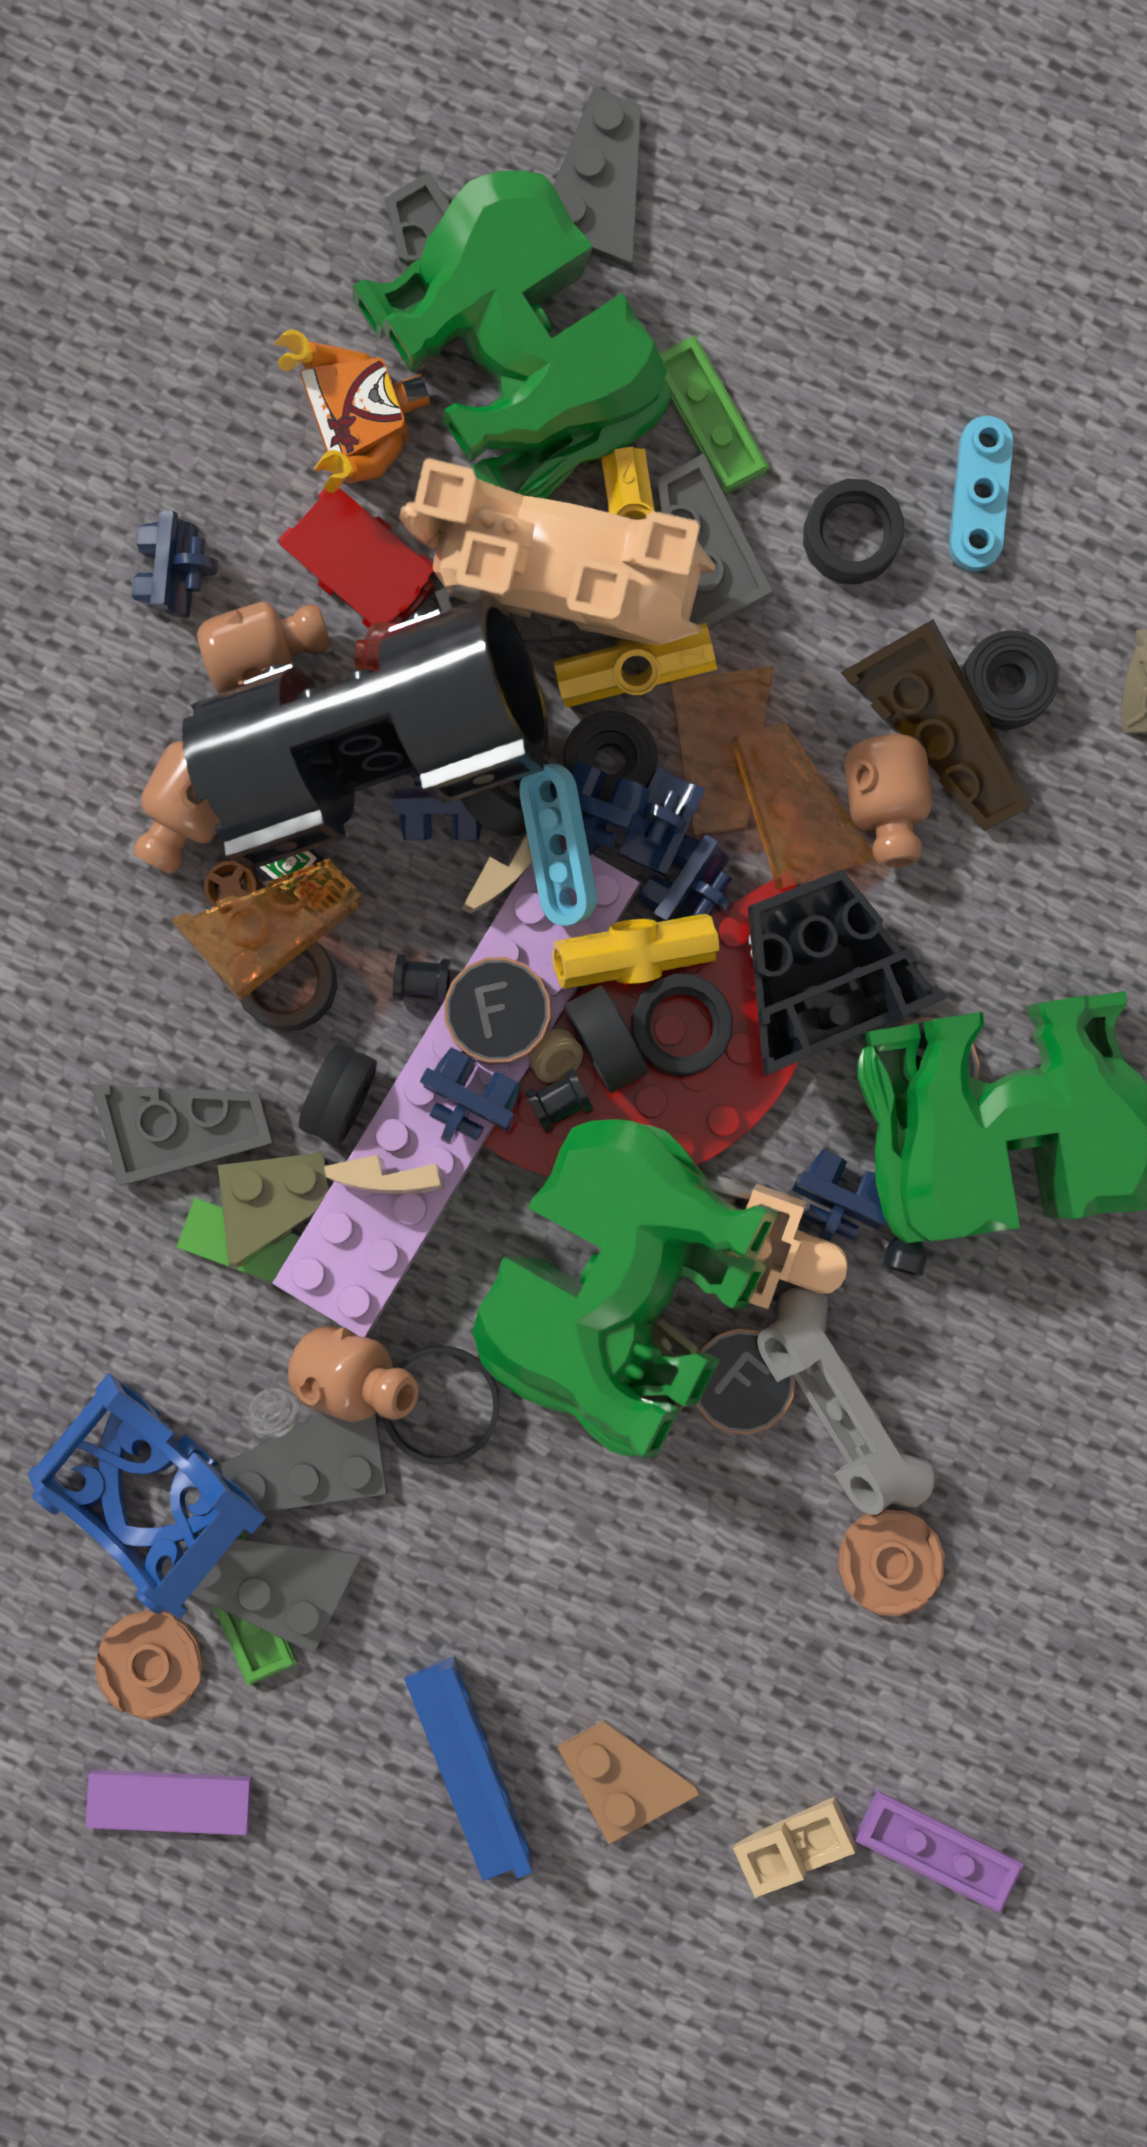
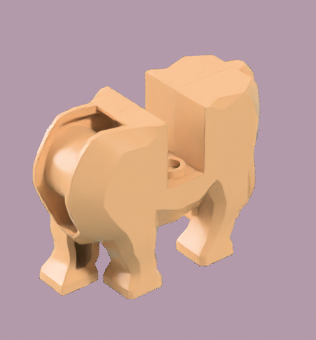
[399,459,715,645]

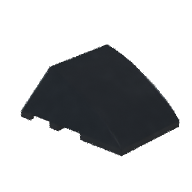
[748,869,947,1076]

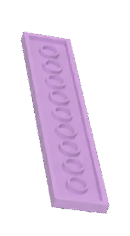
[272,837,640,1337]

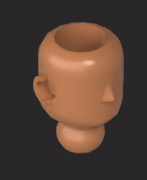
[197,602,331,694]
[844,734,932,868]
[134,740,220,874]
[288,1325,419,1423]

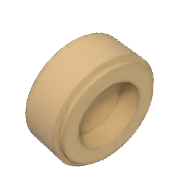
[528,1029,583,1083]

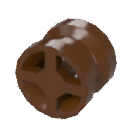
[204,861,261,917]

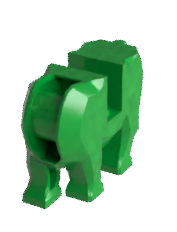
[353,170,671,499]
[857,991,1147,1243]
[472,1119,779,1459]

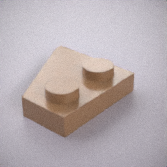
[558,1719,699,1845]

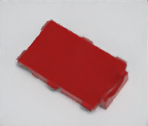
[278,488,435,634]

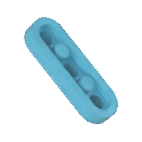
[949,416,1013,572]
[519,763,597,926]

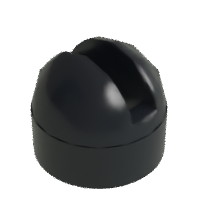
[881,1237,927,1276]

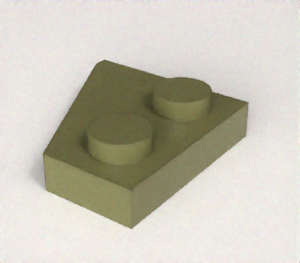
[218,1152,328,1269]

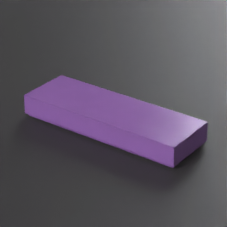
[85,1770,252,1835]
[854,1789,1024,1914]

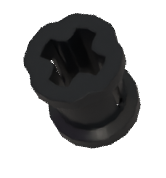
[393,954,451,1006]
[525,1068,594,1134]

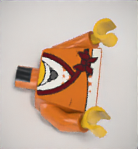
[274,329,431,493]

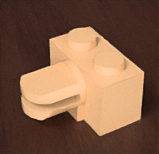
[732,1184,848,1309]

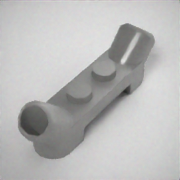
[757,1287,935,1515]

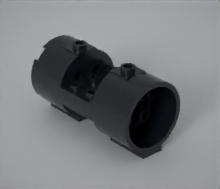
[182,596,549,870]

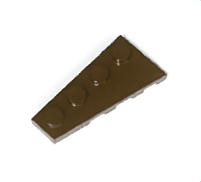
[840,619,1034,831]

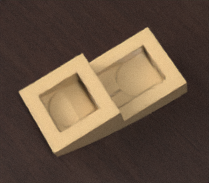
[461,833,532,914]
[324,1154,445,1194]
[733,1797,857,1898]

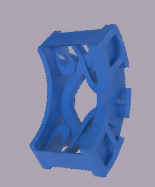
[27,1373,266,1619]

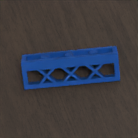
[404,1656,533,1881]

